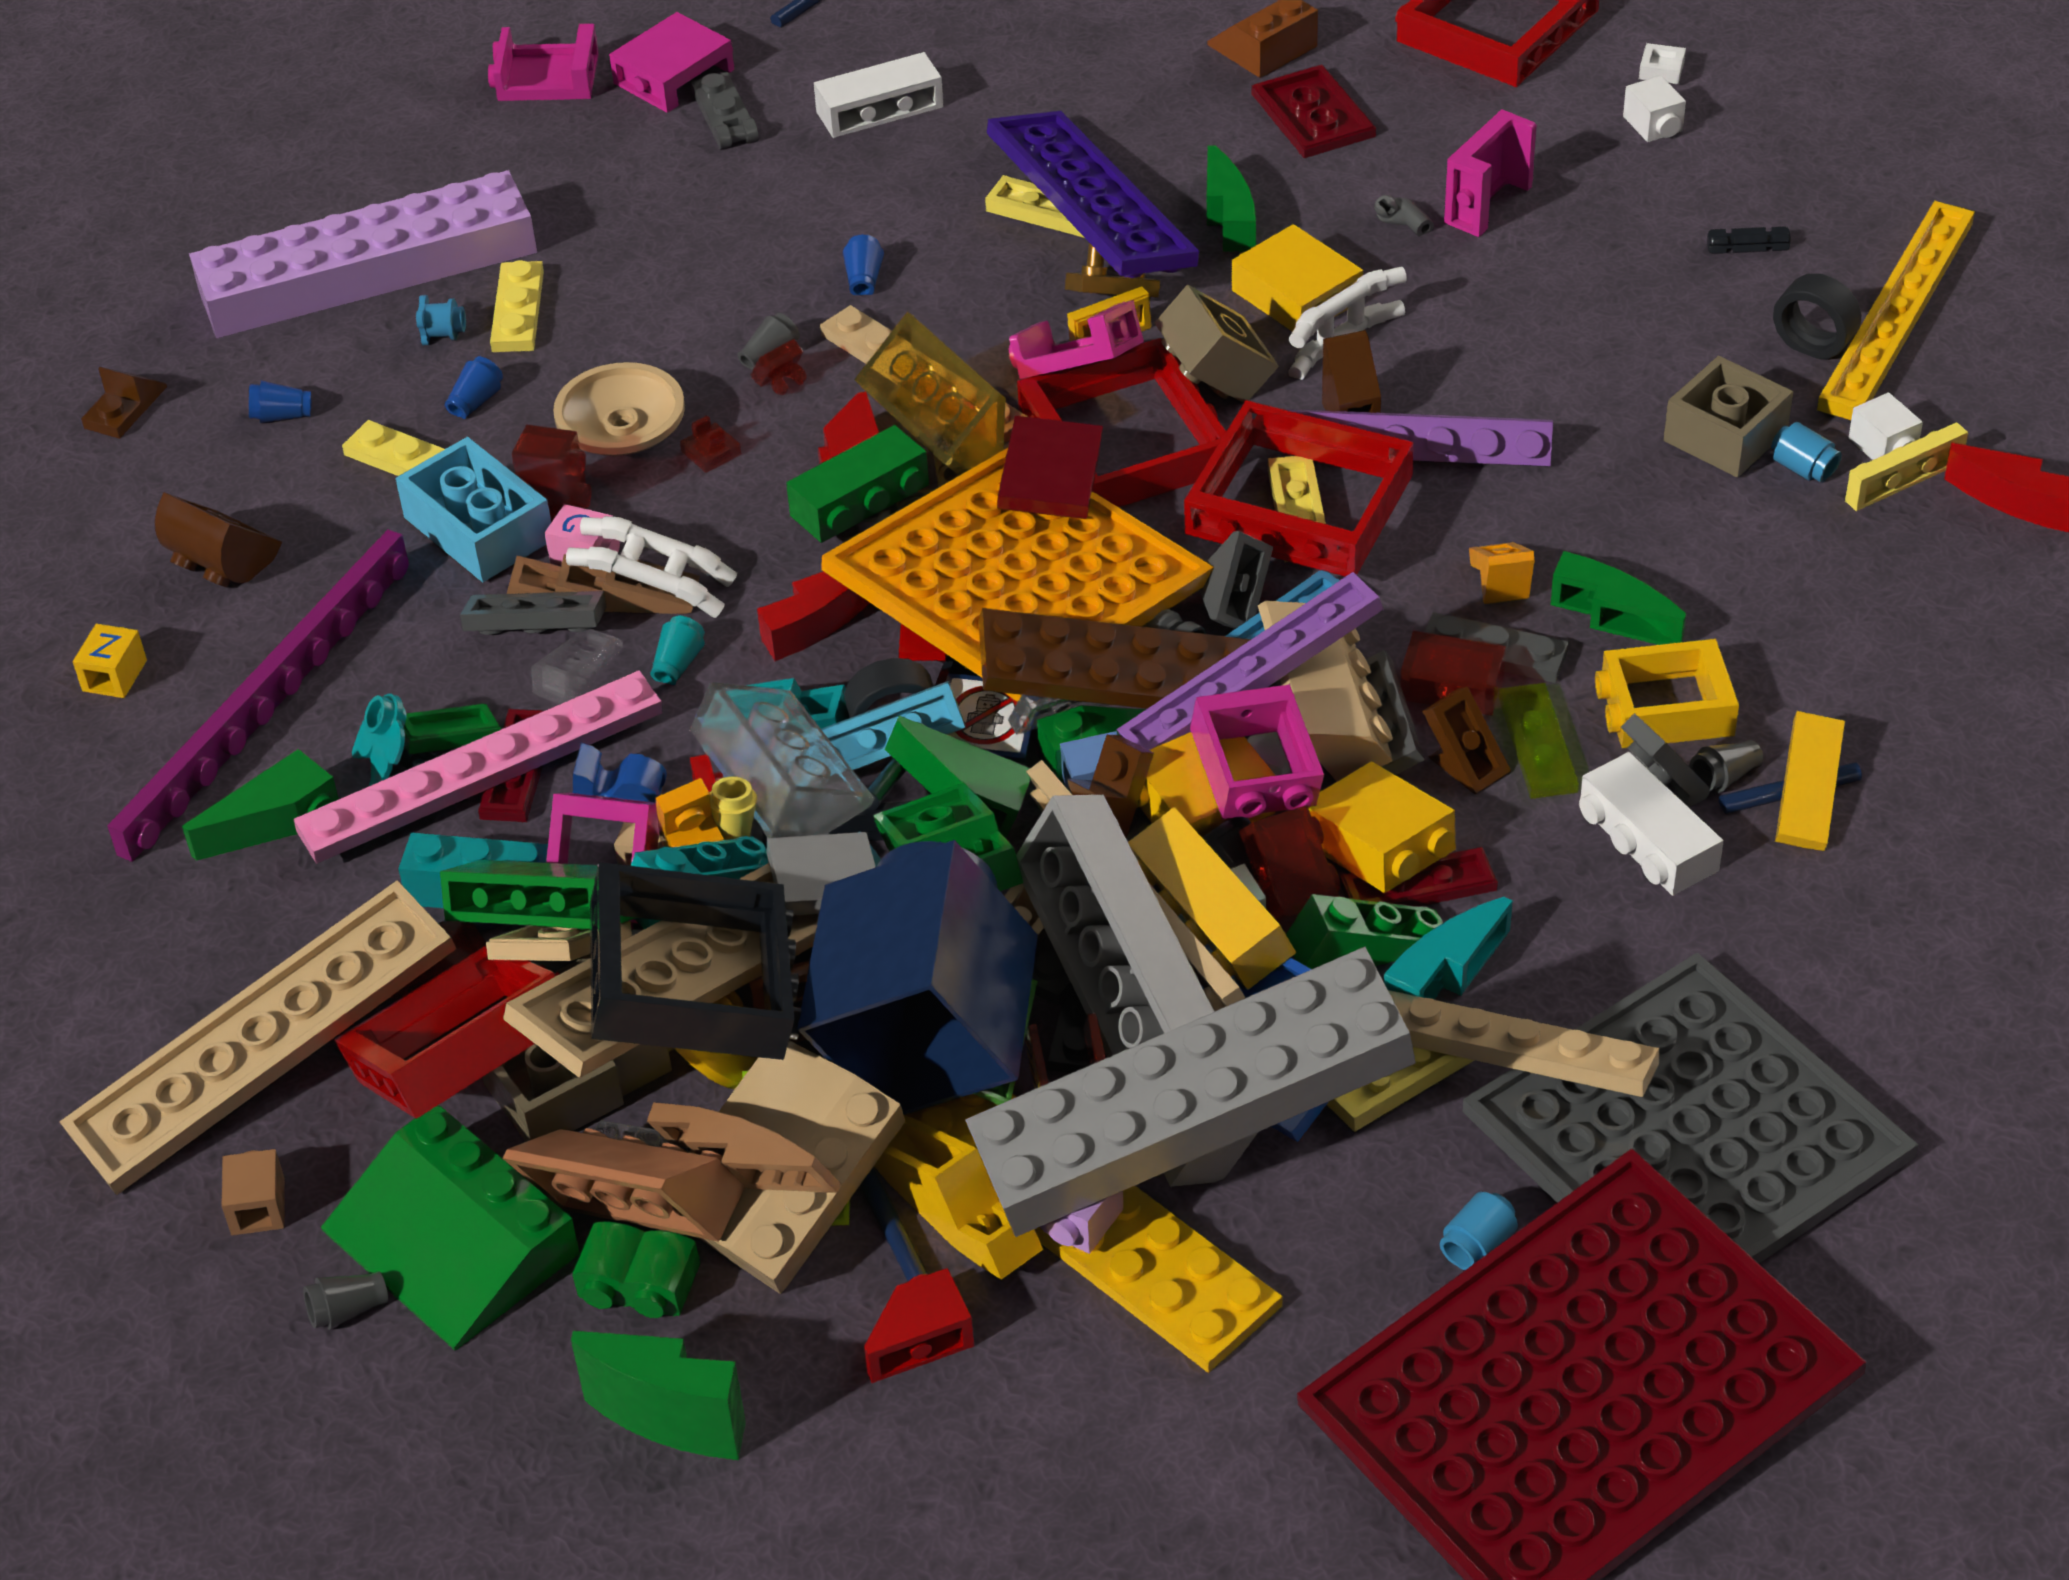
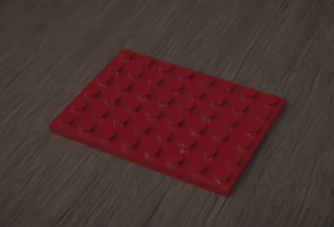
[1297,1148,1866,1580]

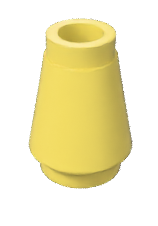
[710,776,757,840]

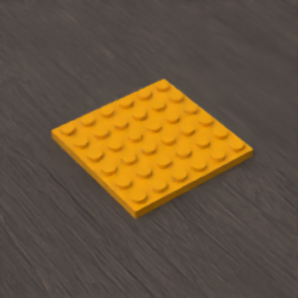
[821,448,1214,704]

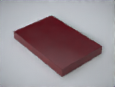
[1251,64,1376,158]
[997,416,1103,519]

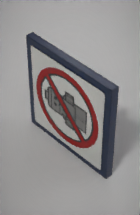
[946,673,1039,763]

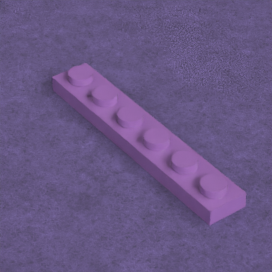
[1284,409,1553,466]
[1117,572,1384,750]

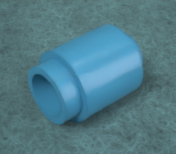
[1771,422,1842,483]
[1439,1192,1518,1271]

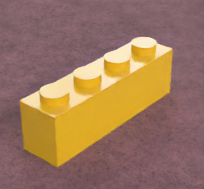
[1128,807,1296,990]

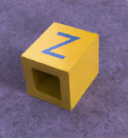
[72,624,147,698]

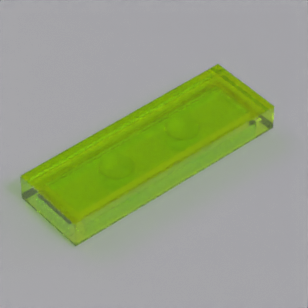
[1498,683,1579,799]

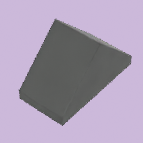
[1199,531,1273,630]

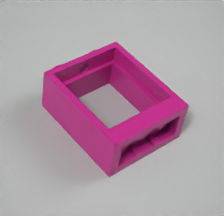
[1190,684,1324,819]
[546,792,659,929]

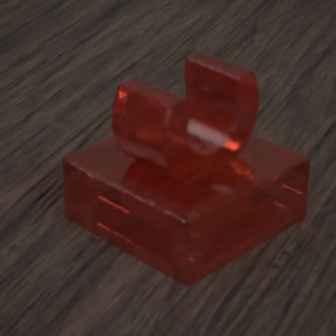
[750,339,807,395]
[680,415,742,473]

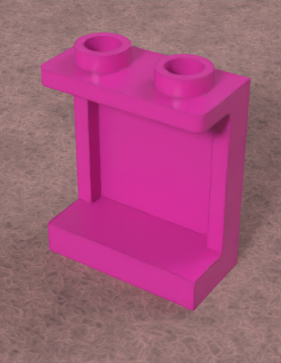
[609,12,734,113]
[488,24,599,101]
[1444,109,1537,237]
[1009,300,1144,379]

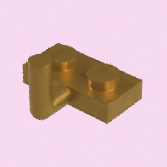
[1065,243,1160,297]

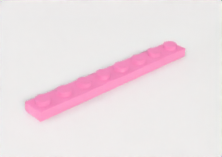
[294,670,662,864]

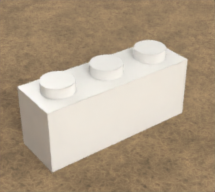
[814,52,943,138]
[1579,752,1724,896]

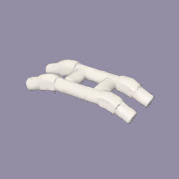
[1288,266,1407,380]
[566,516,737,618]

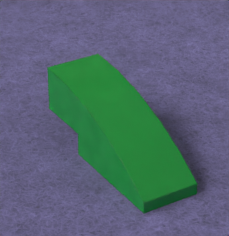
[1207,145,1256,251]
[1550,551,1686,645]

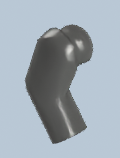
[1374,195,1434,236]

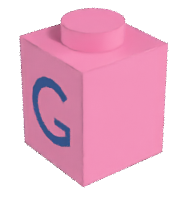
[545,504,620,566]

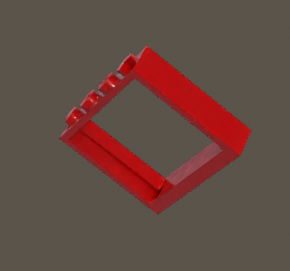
[1395,0,1599,87]
[1017,338,1228,507]
[1184,400,1414,577]
[334,946,560,1119]

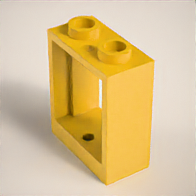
[1595,639,1739,748]

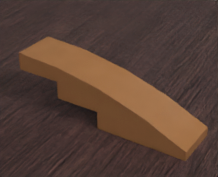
[507,554,700,614]
[647,1102,841,1193]

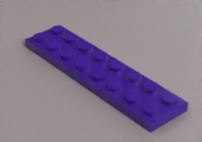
[987,111,1199,278]

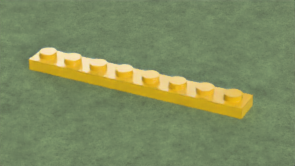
[1817,200,1975,420]

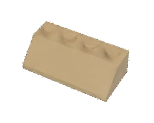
[1257,601,1393,782]

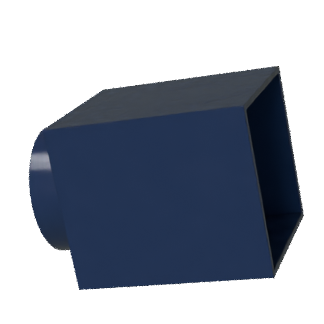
[797,840,1038,1115]

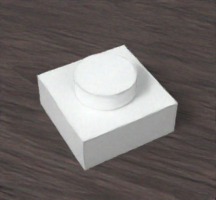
[1639,43,1686,84]

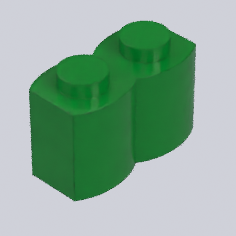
[572,1222,700,1318]

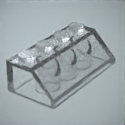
[690,682,874,838]

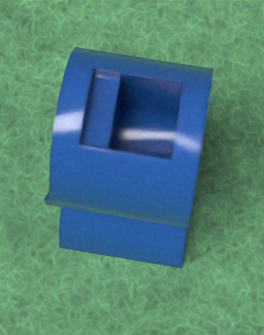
[573,742,667,803]

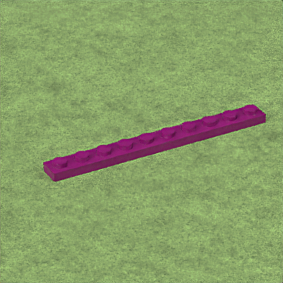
[107,529,409,862]

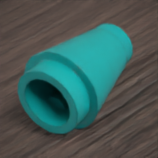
[650,615,705,685]

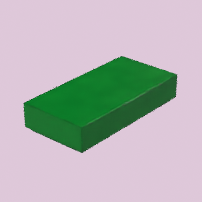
[403,704,501,754]

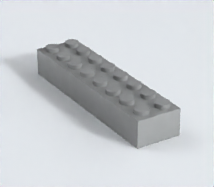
[1016,794,1258,1187]
[965,947,1416,1237]

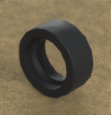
[1773,274,1862,359]
[844,658,934,718]

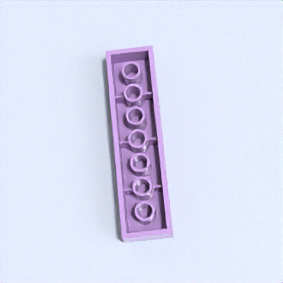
[189,170,537,338]

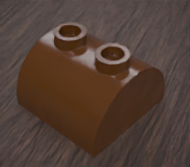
[155,492,283,588]

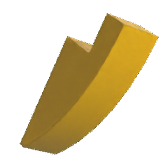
[874,1115,1043,1280]

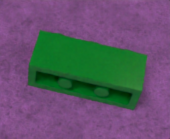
[786,425,929,543]

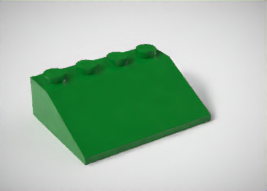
[321,1105,580,1351]

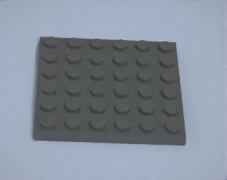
[1462,953,1919,1264]

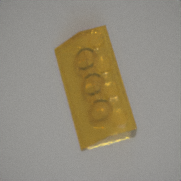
[854,311,1006,475]

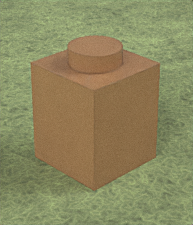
[222,1149,285,1236]

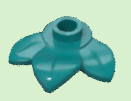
[352,694,406,786]

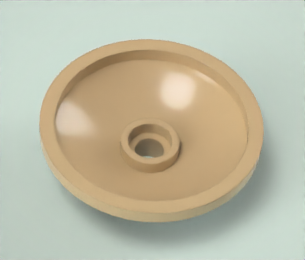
[553,362,685,456]

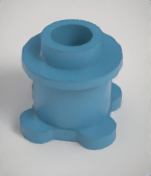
[416,295,466,345]

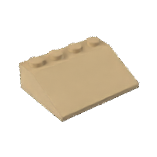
[688,1040,906,1294]

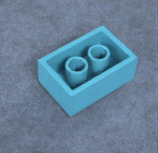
[395,436,551,583]

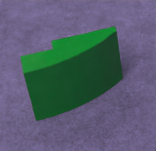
[873,783,1023,891]
[571,1331,746,1460]

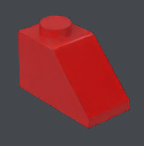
[818,391,879,464]
[864,1268,974,1383]

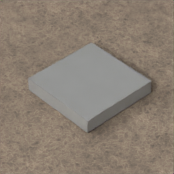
[766,832,876,916]

